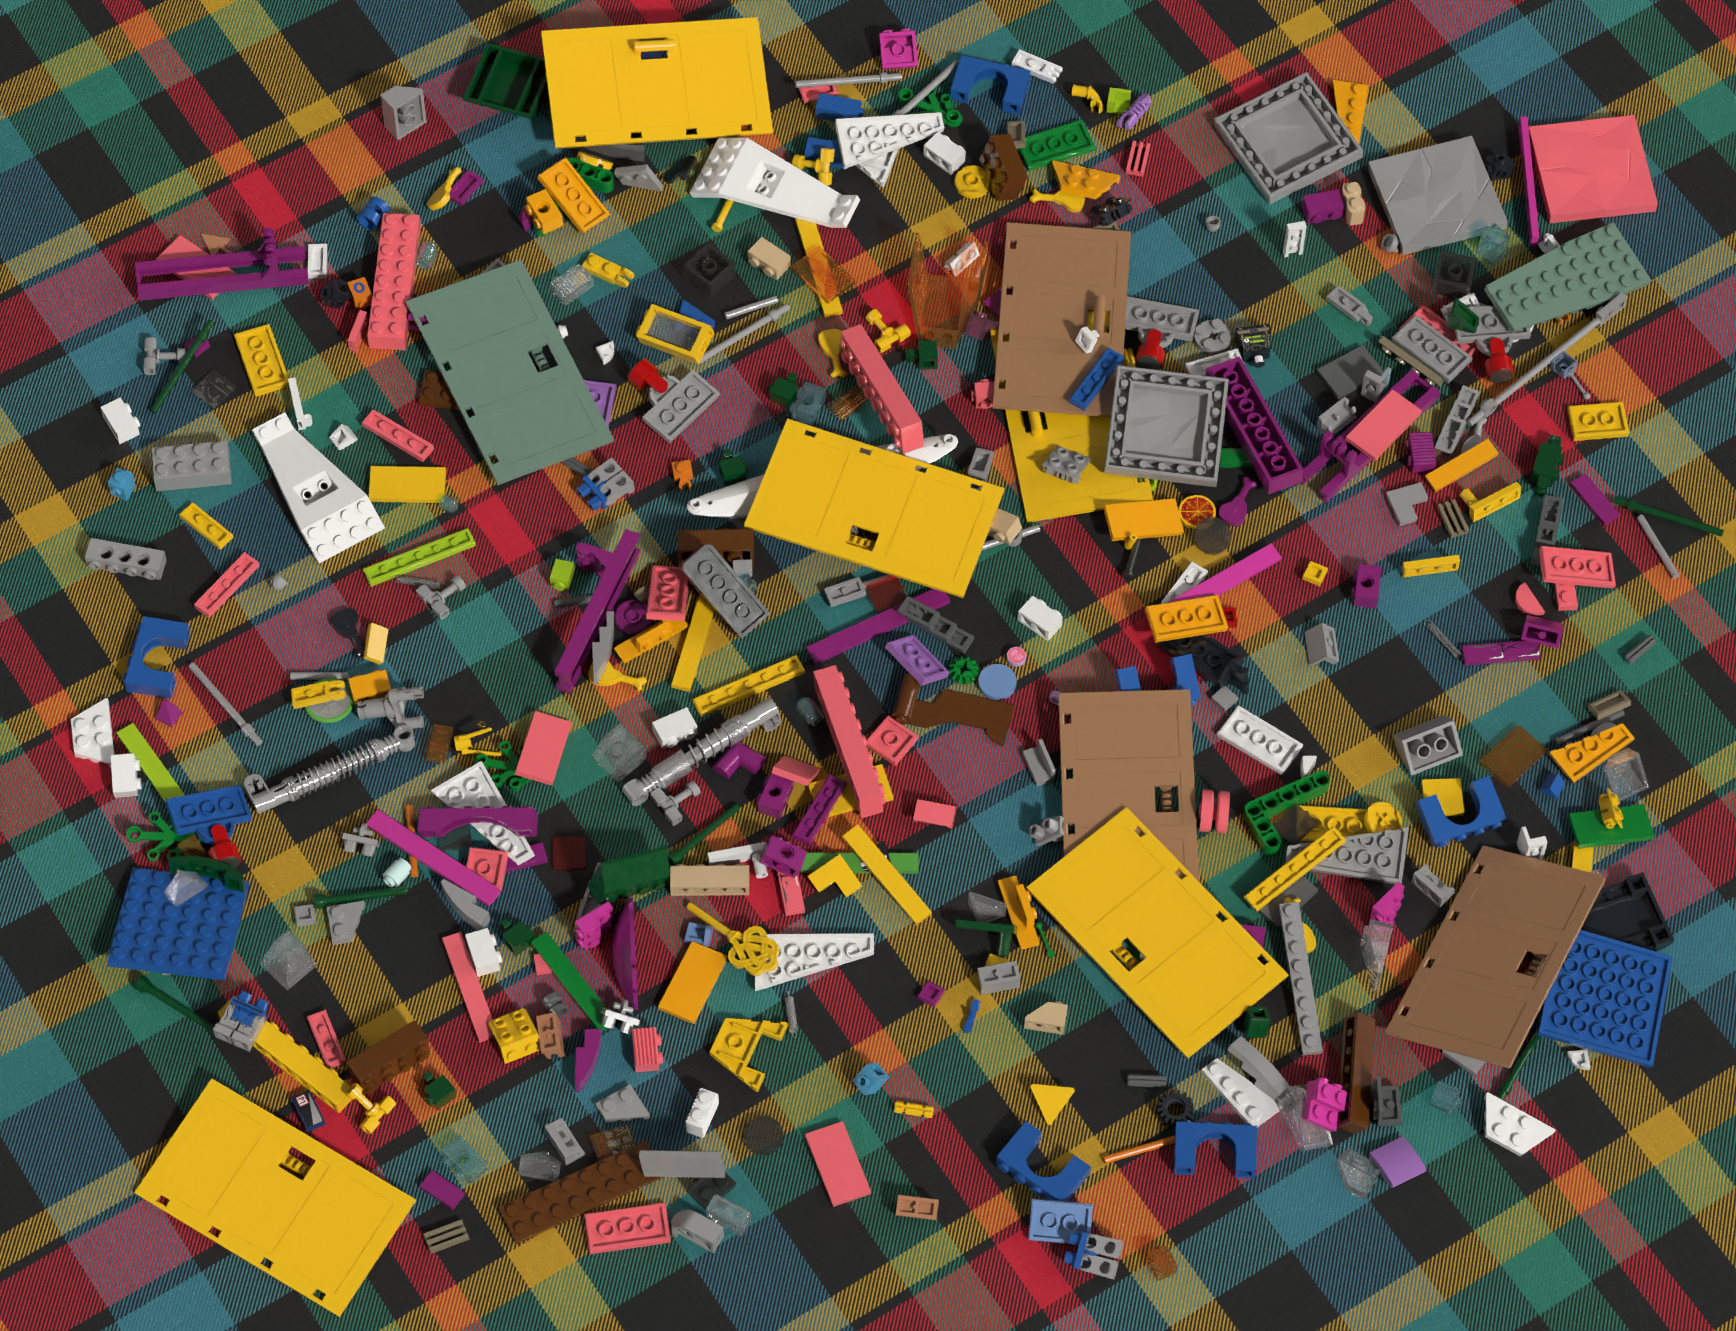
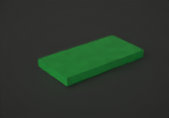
[1018,119,1096,172]
[1568,804,1655,849]

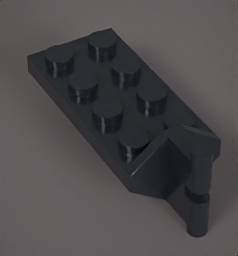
[1157,634,1249,694]

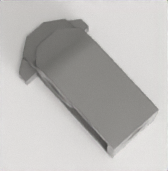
[671,1210,724,1253]

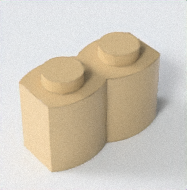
[1341,182,1365,225]

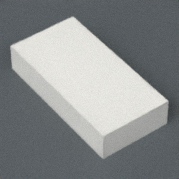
[308,244,327,279]

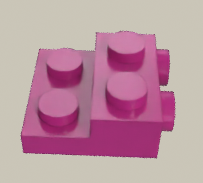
[879,29,918,70]
[1369,882,1405,934]
[574,902,614,950]
[1303,1078,1347,1132]

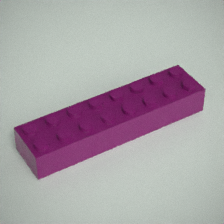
[1205,356,1303,495]

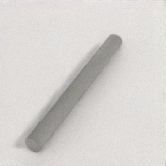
[1637,515,1680,579]

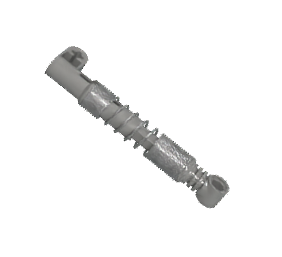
[622,697,781,806]

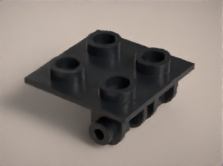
[1085,196,1133,227]

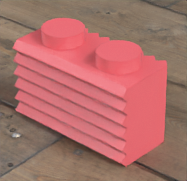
[632,1027,663,1073]

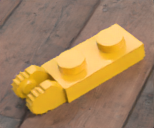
[582,253,634,288]
[291,680,346,709]

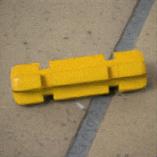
[1123,348,1136,367]
[894,1101,934,1118]

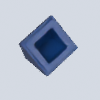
[1539,773,1565,799]

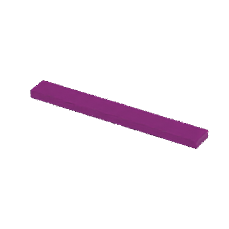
[806,589,950,665]

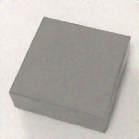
[1211,686,1238,712]
[294,904,316,927]

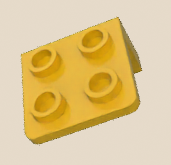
[489,1009,541,1064]

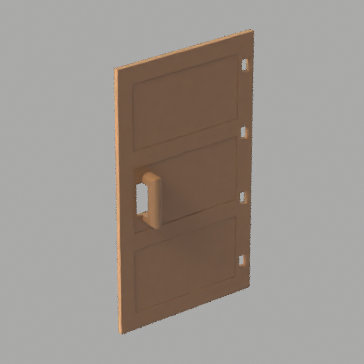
[993,222,1131,417]
[1059,690,1199,881]
[1385,846,1606,1068]

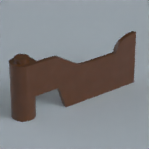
[892,674,1015,746]

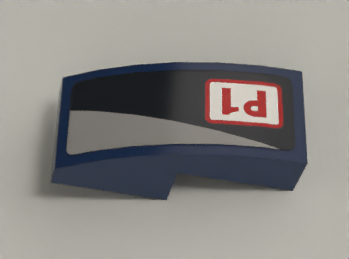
[290,1089,326,1133]

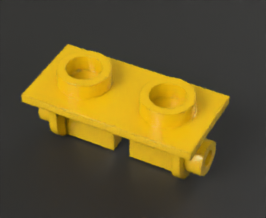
[1598,788,1624,829]

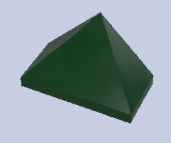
[1447,298,1479,333]

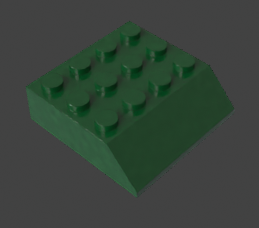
[463,43,548,119]

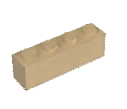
[670,864,749,896]

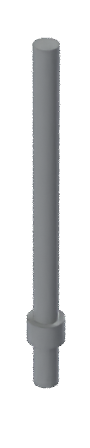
[892,60,959,115]
[795,72,902,88]
[699,303,790,364]
[189,662,262,746]

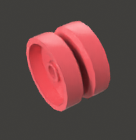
[1198,789,1230,834]

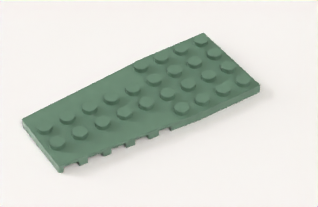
[1484,222,1652,333]

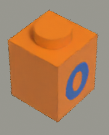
[347,277,372,310]

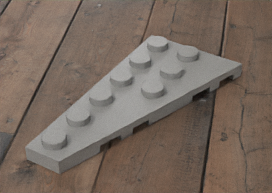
[1285,827,1409,884]

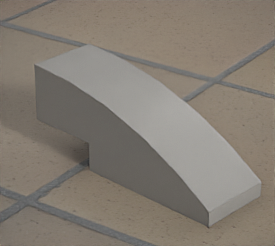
[967,447,994,491]
[441,879,490,931]

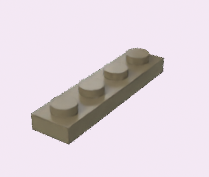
[1379,336,1444,387]

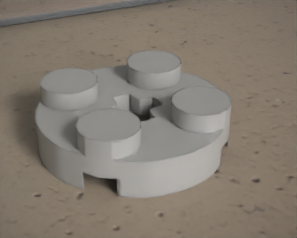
[1194,319,1231,355]

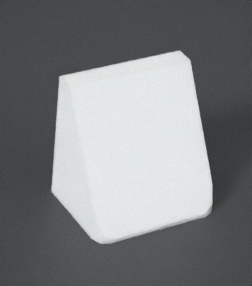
[329,424,358,450]
[1300,756,1317,778]

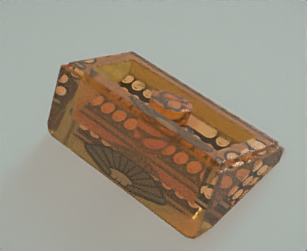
[827,385,869,421]

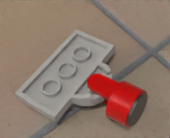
[1125,296,1199,370]
[1454,305,1531,383]
[628,359,720,444]

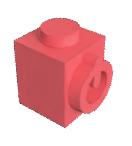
[971,379,995,409]

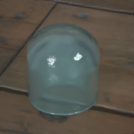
[439,495,458,513]

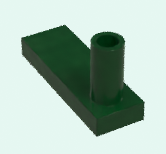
[955,919,1018,957]

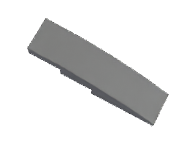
[1435,385,1480,455]
[592,611,614,685]
[1228,1036,1297,1109]

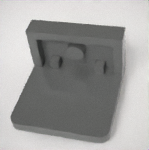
[1371,1075,1402,1127]

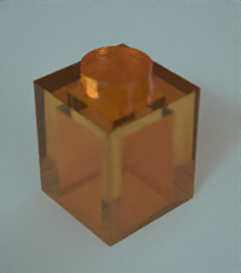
[1148,1245,1178,1281]

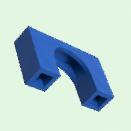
[950,55,1031,115]
[805,93,864,169]
[123,616,190,699]
[1114,654,1201,705]
[1414,776,1507,848]
[1174,1120,1257,1179]
[996,1121,1091,1202]

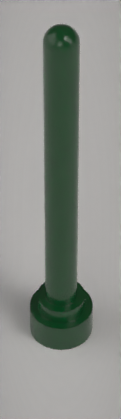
[668,804,740,866]
[313,887,409,909]
[134,976,215,1033]

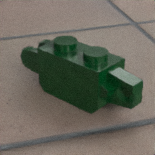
[1531,435,1565,496]

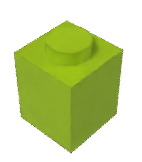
[550,559,575,591]

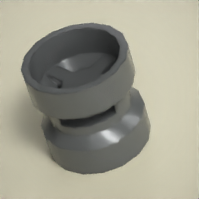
[542,992,568,1018]

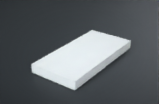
[1217,705,1303,775]

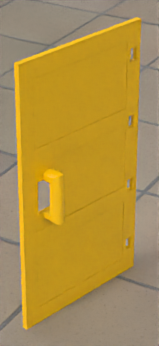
[541,17,773,149]
[990,311,1153,523]
[744,419,1005,598]
[1026,807,1288,1059]
[134,1079,416,1317]

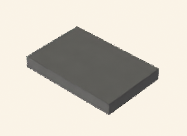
[1317,345,1384,399]
[1258,876,1318,929]

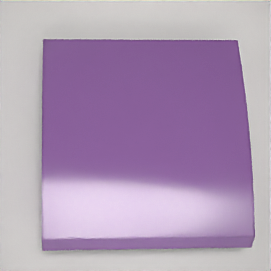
[1369,1136,1426,1188]

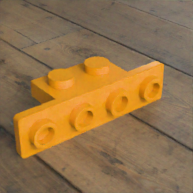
[614,620,688,663]
[998,876,1039,950]

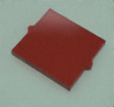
[866,575,907,614]
[553,836,586,871]

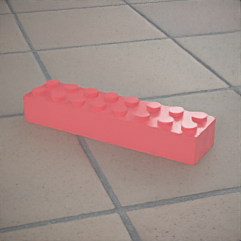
[367,213,421,350]
[840,324,924,454]
[814,665,886,818]

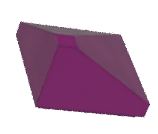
[518,206,533,232]
[183,337,210,358]
[156,699,183,727]

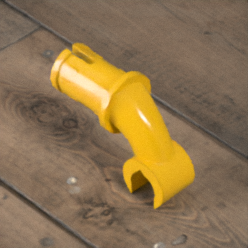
[1072,84,1103,114]

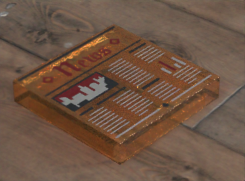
[590,1124,635,1162]

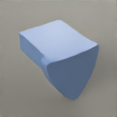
[684,922,713,948]

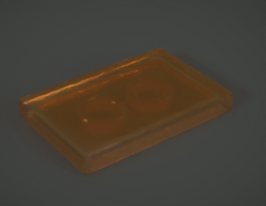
[791,246,855,304]
[1479,725,1548,788]

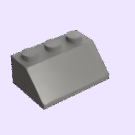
[381,86,427,141]
[1393,715,1463,776]

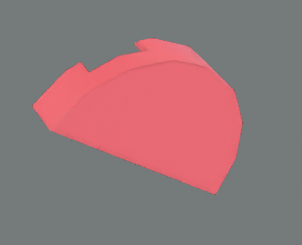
[1515,582,1545,616]

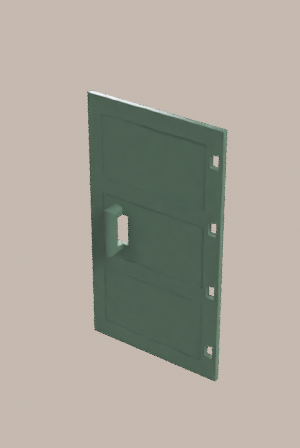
[406,260,614,485]

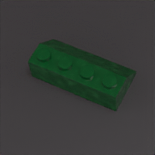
[588,846,670,904]

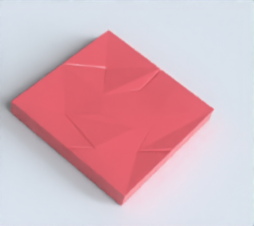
[1529,115,1658,223]

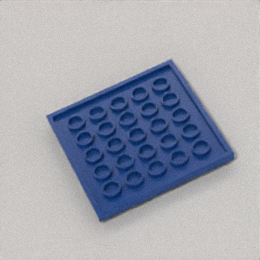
[107,868,249,980]
[1537,930,1673,1068]

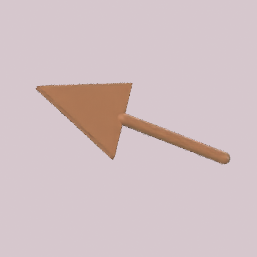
[201,233,246,267]

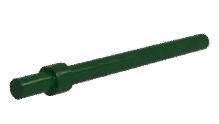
[150,319,214,414]
[1613,496,1724,537]
[1496,1024,1541,1100]

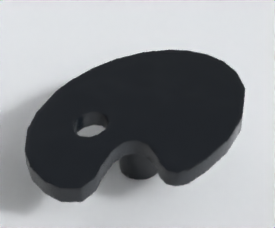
[664,155,697,184]

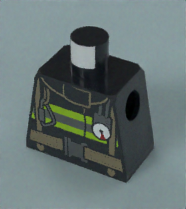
[1234,324,1271,368]

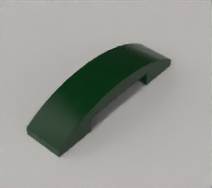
[169,856,245,893]

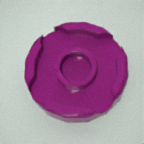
[614,600,652,636]

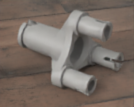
[357,686,424,729]

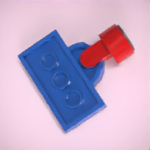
[165,785,252,869]

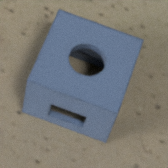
[1550,351,1577,379]

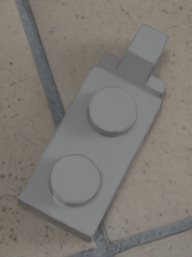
[1326,285,1373,327]

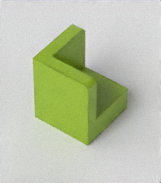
[1107,87,1131,115]

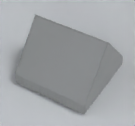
[733,560,752,577]

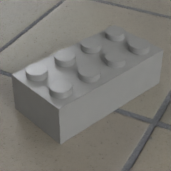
[152,441,232,492]

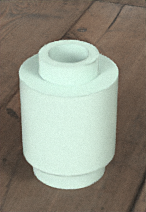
[383,858,411,887]

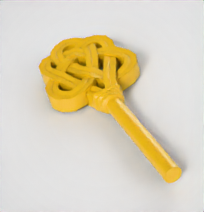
[687,902,780,976]

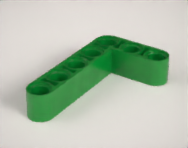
[533,158,614,237]
[1243,771,1330,857]

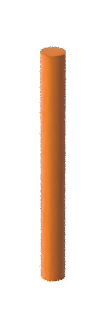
[405,805,418,878]
[1103,1135,1175,1164]

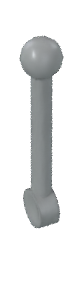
[1568,371,1590,400]

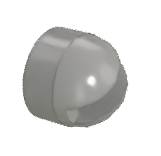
[1206,216,1221,232]
[270,574,287,591]

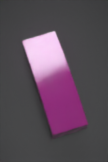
[575,1029,602,1092]

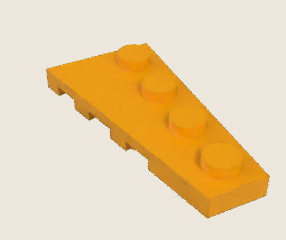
[1332,80,1368,144]
[1549,723,1635,784]

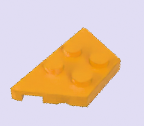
[1051,160,1120,199]

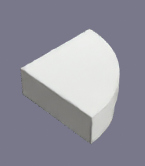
[596,341,614,365]
[1566,1049,1591,1070]

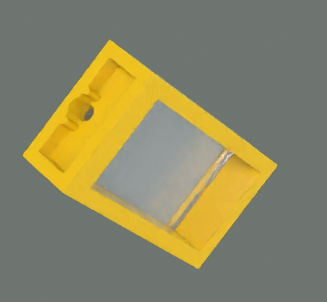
[636,304,714,365]

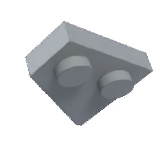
[614,165,663,191]
[327,901,365,945]
[595,1084,650,1122]

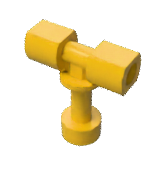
[792,148,835,186]
[866,309,911,354]
[346,1083,396,1134]

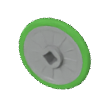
[305,678,354,723]

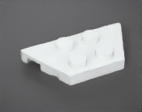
[855,149,899,187]
[71,698,114,766]
[1484,1092,1555,1156]

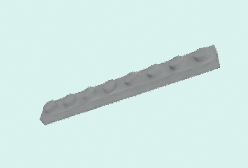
[1279,902,1323,1056]

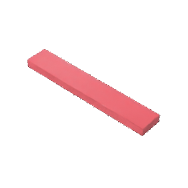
[442,932,495,1043]

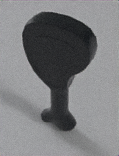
[331,608,365,659]

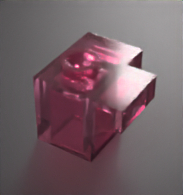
[964,311,999,341]

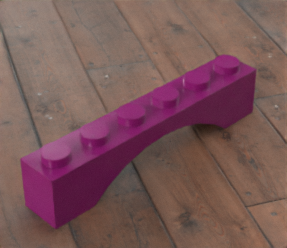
[418,805,538,838]

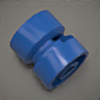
[357,196,390,231]

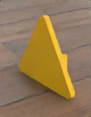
[1030,1084,1075,1125]

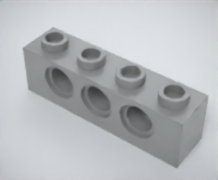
[85,538,167,580]

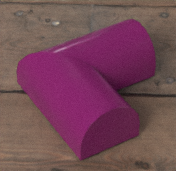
[713,742,767,779]

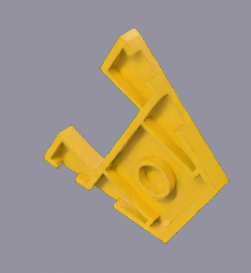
[710,1018,788,1092]

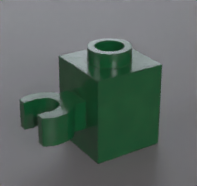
[905,340,938,370]
[768,372,798,409]
[719,448,749,486]
[500,918,534,957]
[1243,1004,1271,1038]
[422,1071,457,1111]

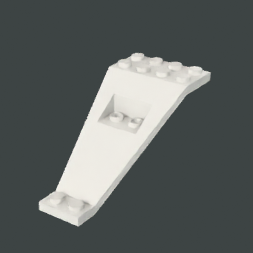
[690,138,860,228]
[251,412,385,564]

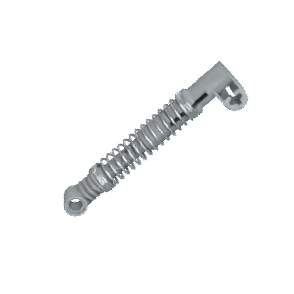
[244,725,415,814]

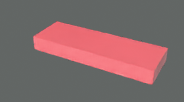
[307,1010,346,1069]

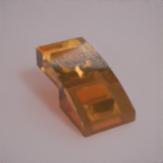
[426,724,454,763]
[178,834,209,876]

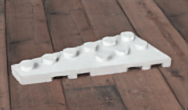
[835,112,944,169]
[431,761,535,866]
[755,933,874,991]

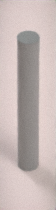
[724,296,778,320]
[290,672,349,680]

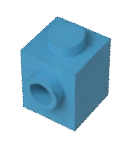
[108,468,136,501]
[853,1062,889,1095]

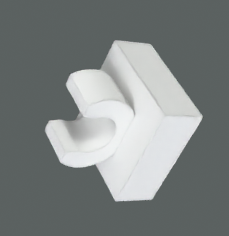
[1075,326,1100,354]

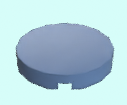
[978,664,1016,700]

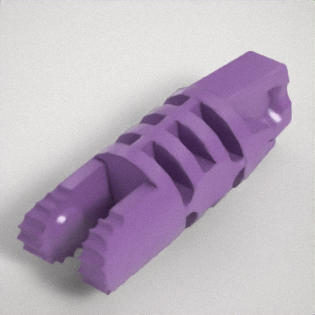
[1116,93,1152,131]

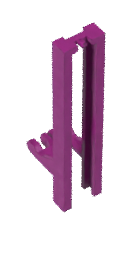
[135,228,309,301]
[1300,369,1440,504]
[555,529,641,694]

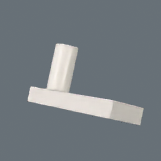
[708,842,768,878]

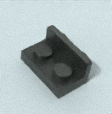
[690,1172,736,1212]

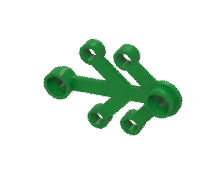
[899,88,962,127]
[474,741,532,791]
[126,811,203,862]

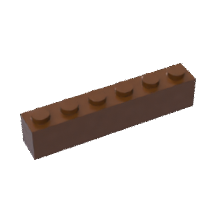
[1337,1012,1375,1134]

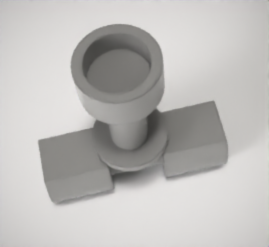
[143,337,186,375]
[416,575,466,620]
[650,780,701,826]

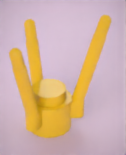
[454,727,502,756]

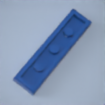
[1069,348,1124,411]

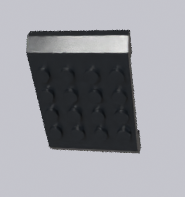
[1581,873,1674,952]

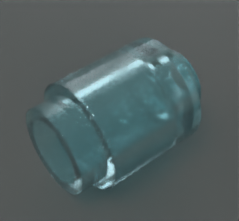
[416,241,438,270]
[796,697,824,726]

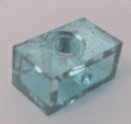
[1477,223,1510,267]
[790,381,826,427]
[441,1135,488,1185]

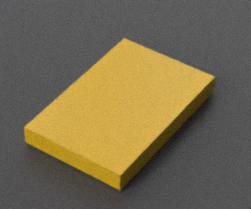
[1567,402,1629,441]

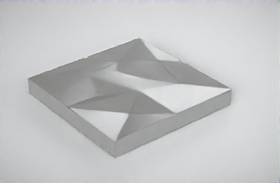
[1214,72,1363,205]
[1368,136,1508,255]
[1104,365,1229,487]

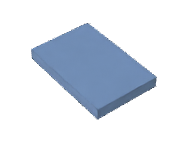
[1029,1198,1093,1244]

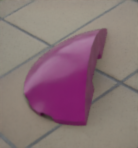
[612,897,638,1010]

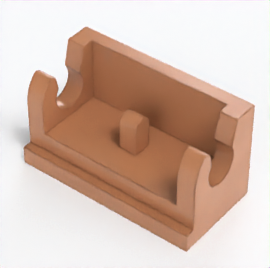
[536,1012,565,1059]
[896,1195,939,1220]

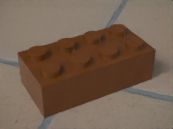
[677,528,754,568]
[347,1020,430,1095]

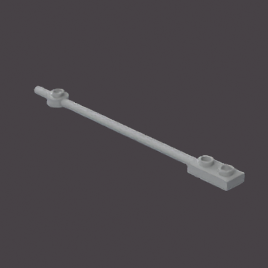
[1466,293,1627,426]
[824,524,1040,607]

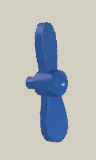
[963,999,980,1033]

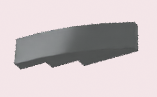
[575,136,645,162]
[1531,495,1563,566]
[897,596,974,654]

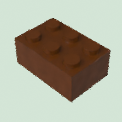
[979,134,1028,201]

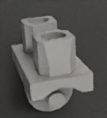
[1030,816,1064,846]
[342,823,381,857]
[601,999,640,1034]

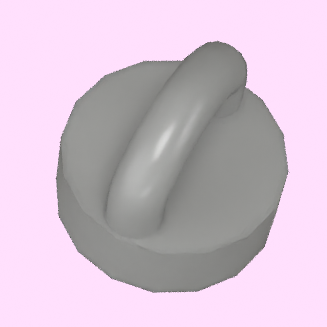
[1381,233,1399,253]

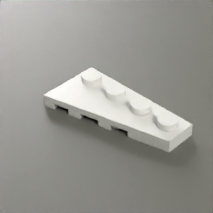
[1201,1058,1283,1127]

